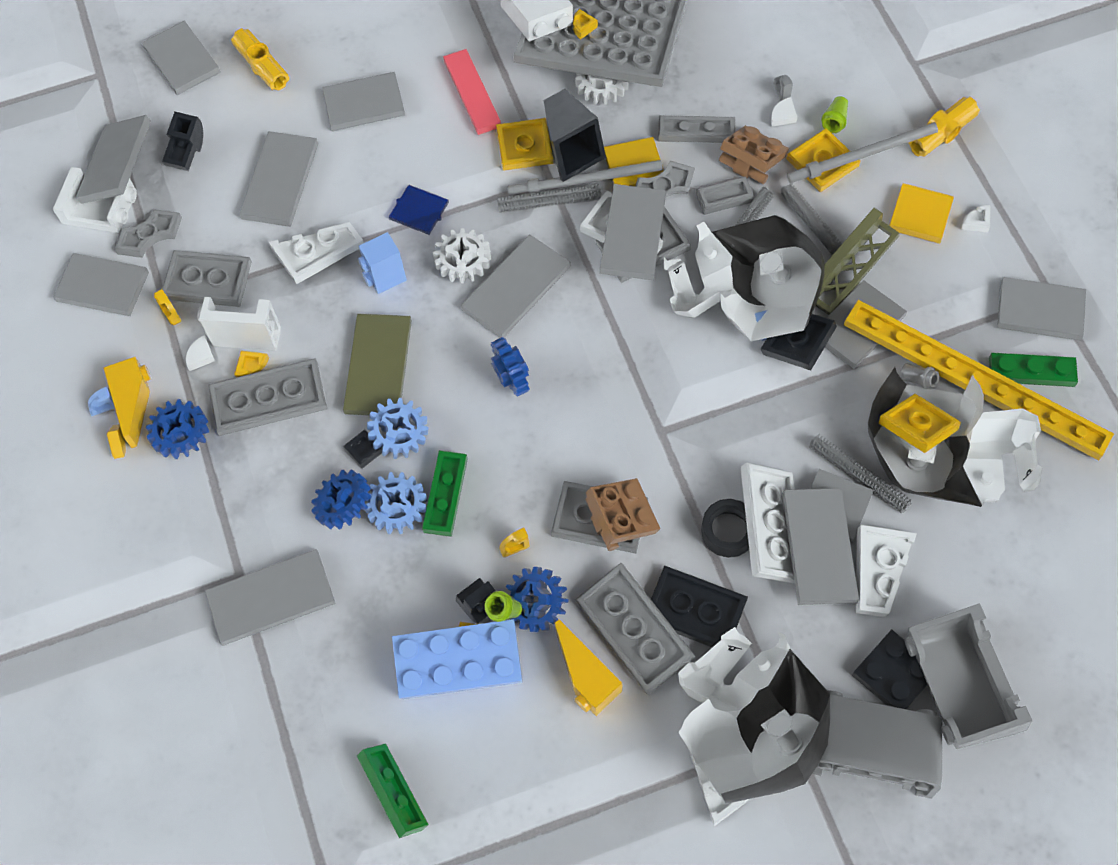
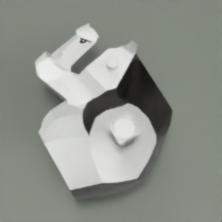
[664,215,824,341]
[868,367,1042,507]
[678,627,830,804]

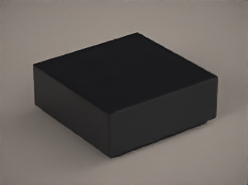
[343,429,383,469]

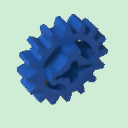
[490,337,530,397]
[146,399,209,459]
[311,469,372,530]
[506,567,569,632]

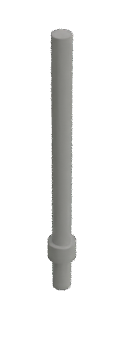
[787,122,938,183]
[508,160,663,196]

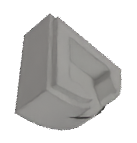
[773,75,793,101]

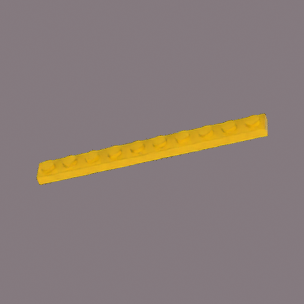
[844,300,1114,461]

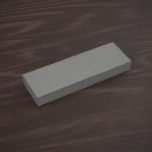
[658,115,735,143]

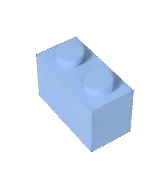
[358,232,407,294]

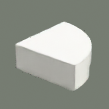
[771,97,797,127]
[961,205,990,232]
[186,335,215,371]

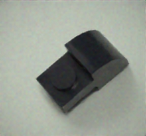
[162,111,203,171]
[456,578,496,624]

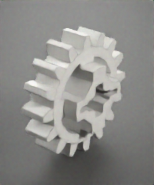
[575,73,629,105]
[433,228,492,283]

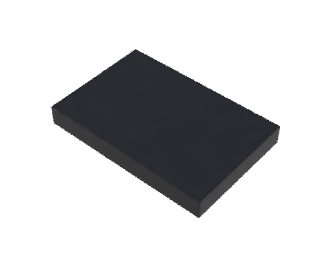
[651,565,748,648]

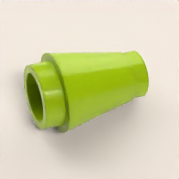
[821,96,848,133]
[485,591,522,622]

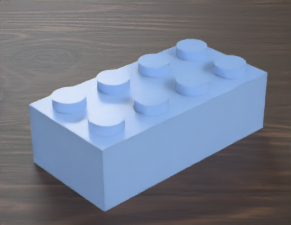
[392,619,523,699]

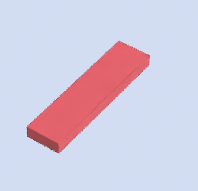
[443,49,501,135]

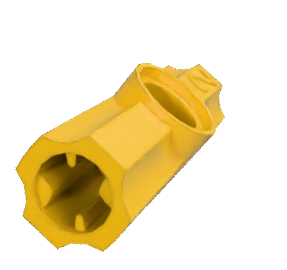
[231,28,290,91]
[908,97,980,157]

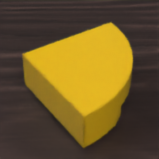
[573,9,598,39]
[154,289,181,326]
[234,351,269,377]
[107,424,126,459]
[499,527,530,557]

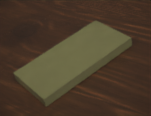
[343,314,412,415]

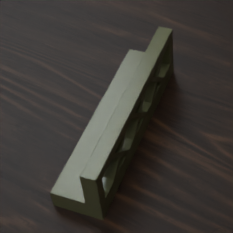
[816,208,900,315]

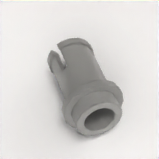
[900,363,939,389]

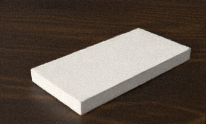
[740,463,795,583]

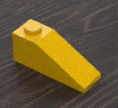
[103,357,151,448]
[555,619,622,716]

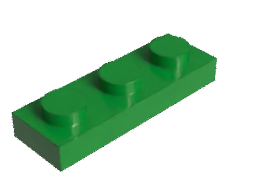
[989,353,1078,387]
[422,450,468,537]
[357,743,429,838]

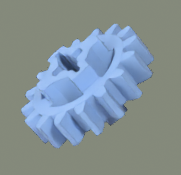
[367,398,429,459]
[365,472,427,534]

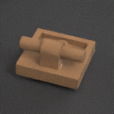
[719,125,789,185]
[585,478,661,551]

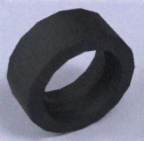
[701,498,749,558]

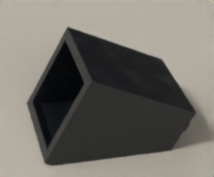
[543,89,606,182]

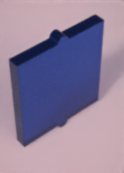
[389,185,449,235]

